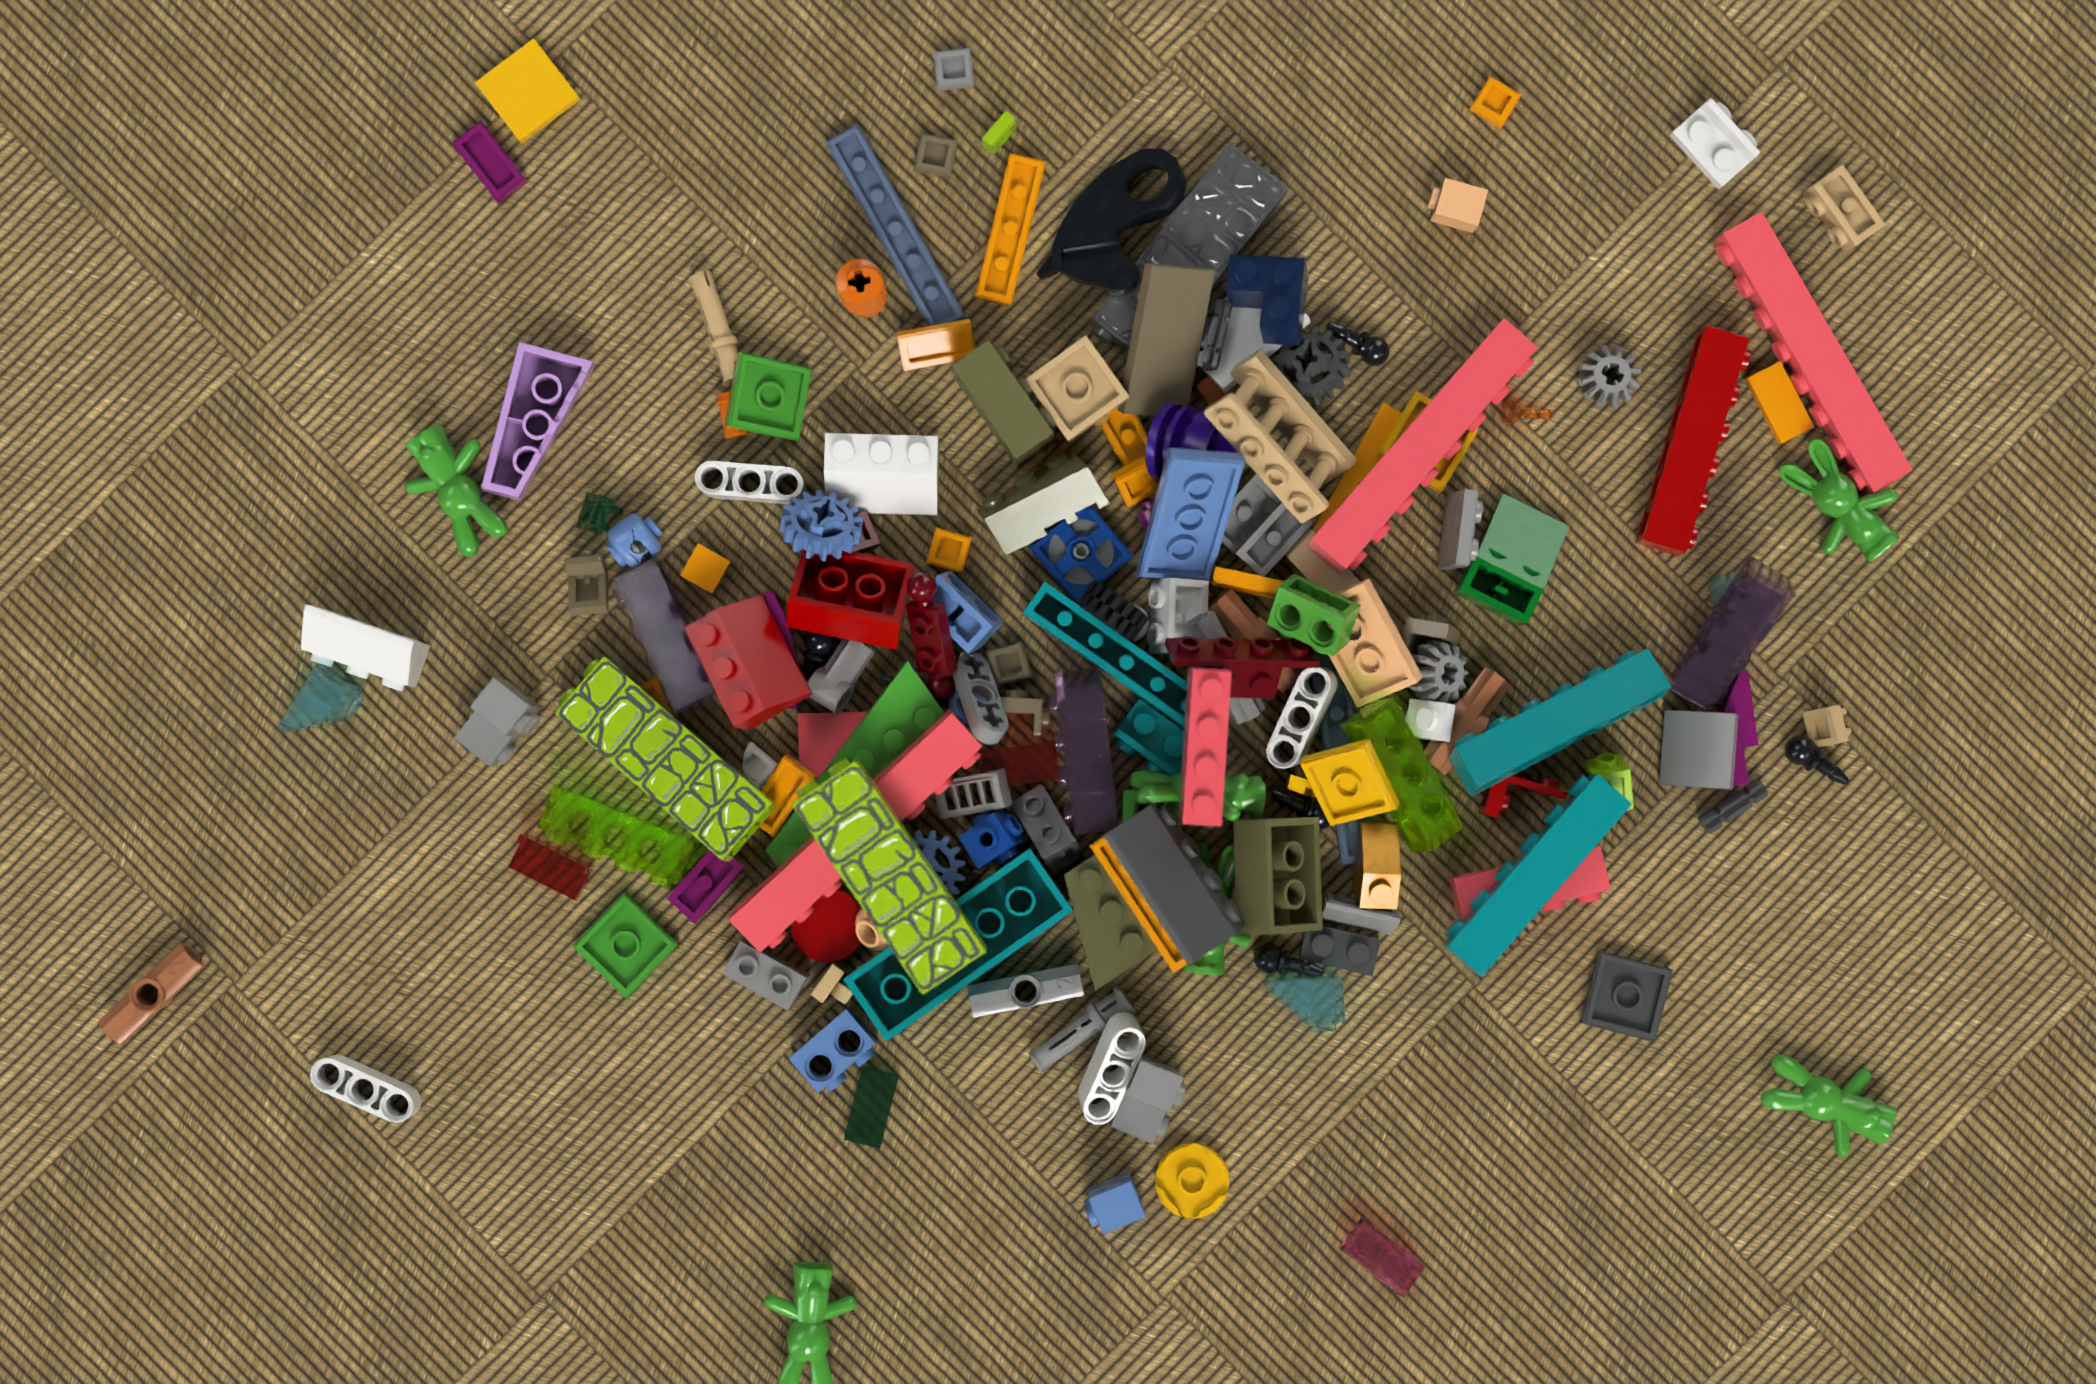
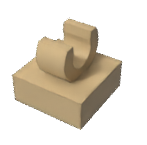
[1802,704,1851,748]
[810,962,853,1005]

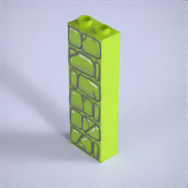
[555,656,778,862]
[791,758,987,995]

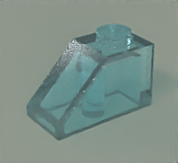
[277,664,364,733]
[1264,975,1345,1031]

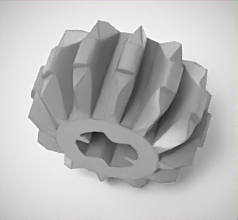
[1576,345,1641,409]
[1408,640,1470,703]

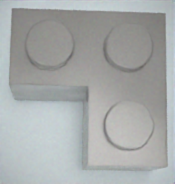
[454,677,542,766]
[1110,1055,1187,1144]

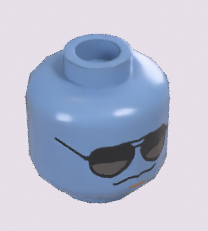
[605,513,663,569]

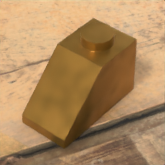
[1352,820,1401,909]

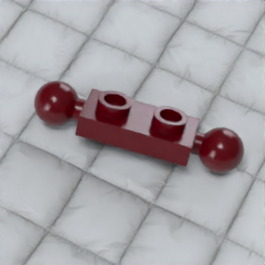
[906,572,957,702]

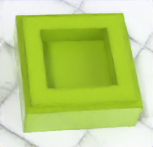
[982,110,1016,155]

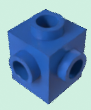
[958,810,1026,869]

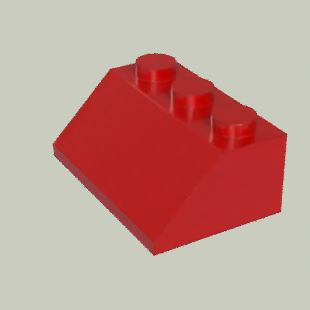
[684,595,813,730]

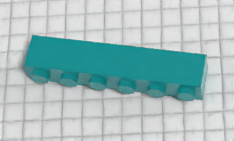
[1023,582,1230,728]
[1448,648,1672,797]
[1442,774,1632,977]

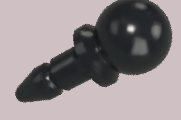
[1326,322,1390,366]
[802,632,834,683]
[1785,735,1849,785]
[1271,790,1330,830]
[1254,944,1325,977]

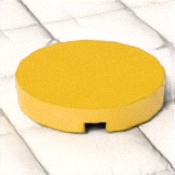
[1155,1142,1229,1218]

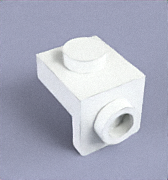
[1404,699,1455,742]

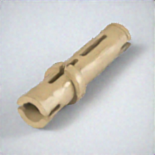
[689,271,739,384]

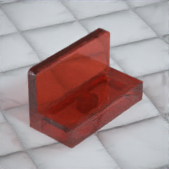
[980,741,1060,789]
[508,833,594,900]

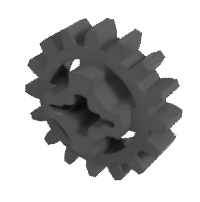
[1269,326,1351,406]

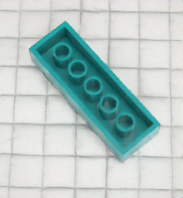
[843,848,1073,1042]

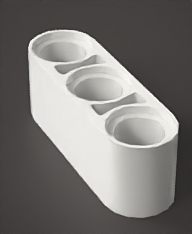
[695,461,806,504]
[1266,666,1338,769]
[1077,1012,1146,1125]
[310,1054,422,1123]

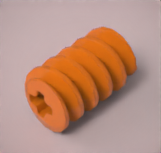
[836,259,887,318]

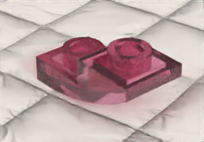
[1339,1218,1425,1298]

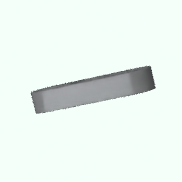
[952,651,1009,745]

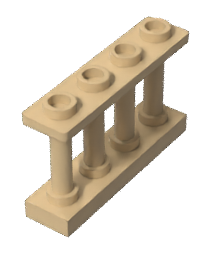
[1204,348,1357,523]

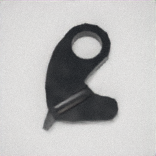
[1036,148,1187,294]

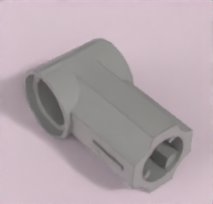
[808,639,874,714]

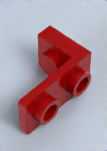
[1478,771,1568,818]

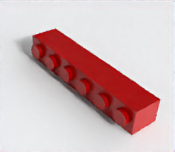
[1635,325,1751,556]

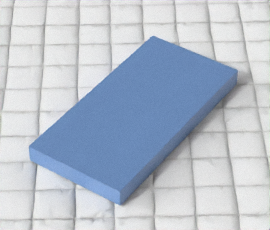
[1136,448,1245,581]

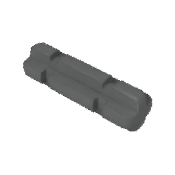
[1197,298,1232,371]
[1698,780,1768,833]

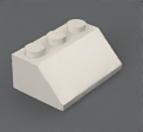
[824,433,940,516]
[301,604,431,691]

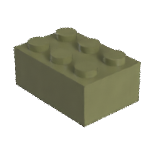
[951,340,1056,467]
[1233,817,1323,935]

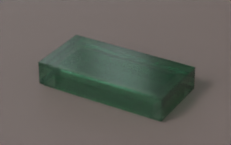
[844,1065,899,1149]

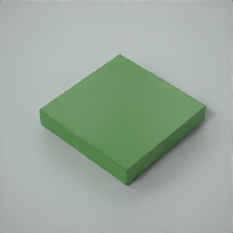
[725,352,812,442]
[572,892,680,998]

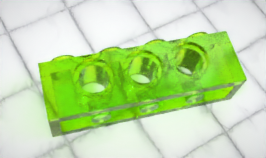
[1341,698,1464,852]
[537,786,699,888]

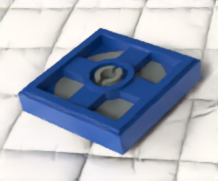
[1028,505,1134,604]

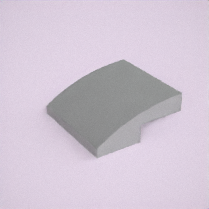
[1221,473,1313,577]
[1659,710,1739,790]

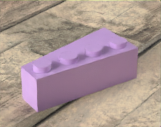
[481,342,594,501]

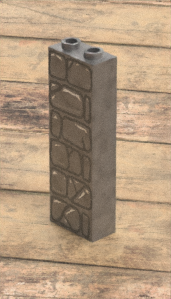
[1091,142,1288,360]

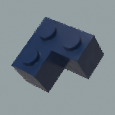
[1226,255,1309,346]

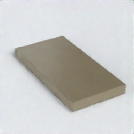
[1117,263,1215,415]

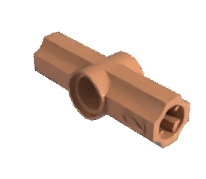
[1208,589,1304,694]
[1418,666,1511,776]
[98,942,206,1045]

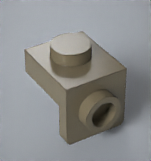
[565,554,609,616]
[1399,615,1460,656]
[1000,690,1050,737]

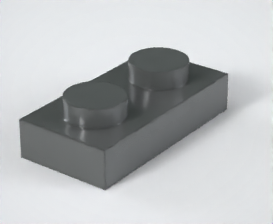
[1298,926,1381,976]

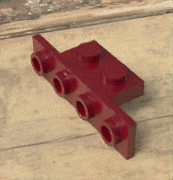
[1165,636,1320,698]

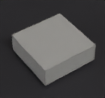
[933,48,974,91]

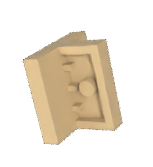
[1025,335,1131,442]

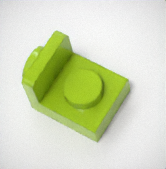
[1584,753,1634,810]

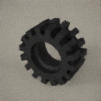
[1077,580,1149,643]

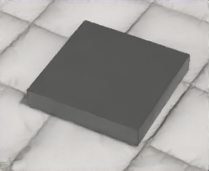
[1580,950,1673,1042]

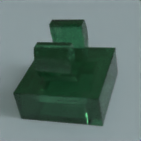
[575,492,624,535]

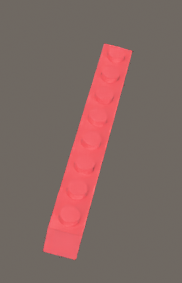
[1714,211,1913,496]
[1306,318,1538,575]
[729,709,983,952]

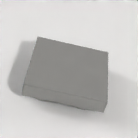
[1437,489,1483,571]

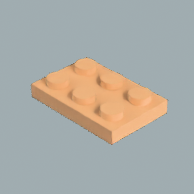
[1326,578,1423,708]

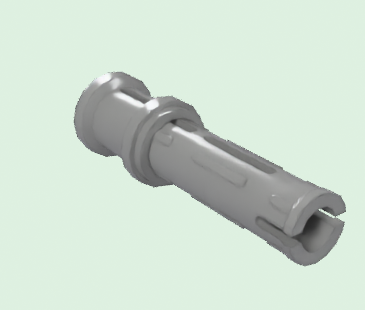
[1028,984,1137,1072]

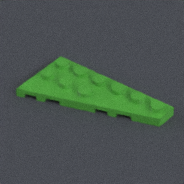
[766,659,945,867]

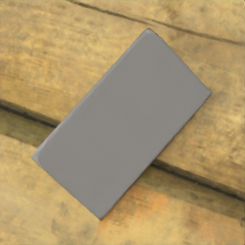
[1322,893,1401,935]

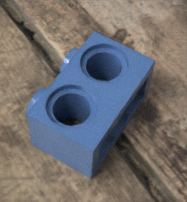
[932,571,1004,654]
[789,1006,878,1093]

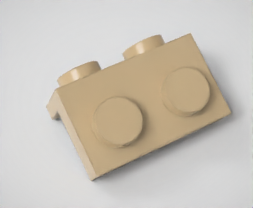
[1803,164,1886,253]

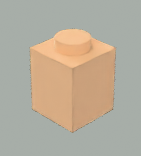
[1427,178,1488,233]

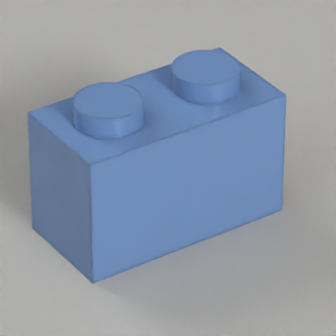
[1083,1171,1146,1234]

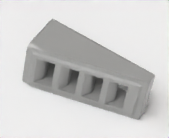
[934,768,1012,819]

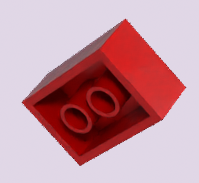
[786,549,915,650]

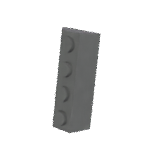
[1103,802,1245,966]

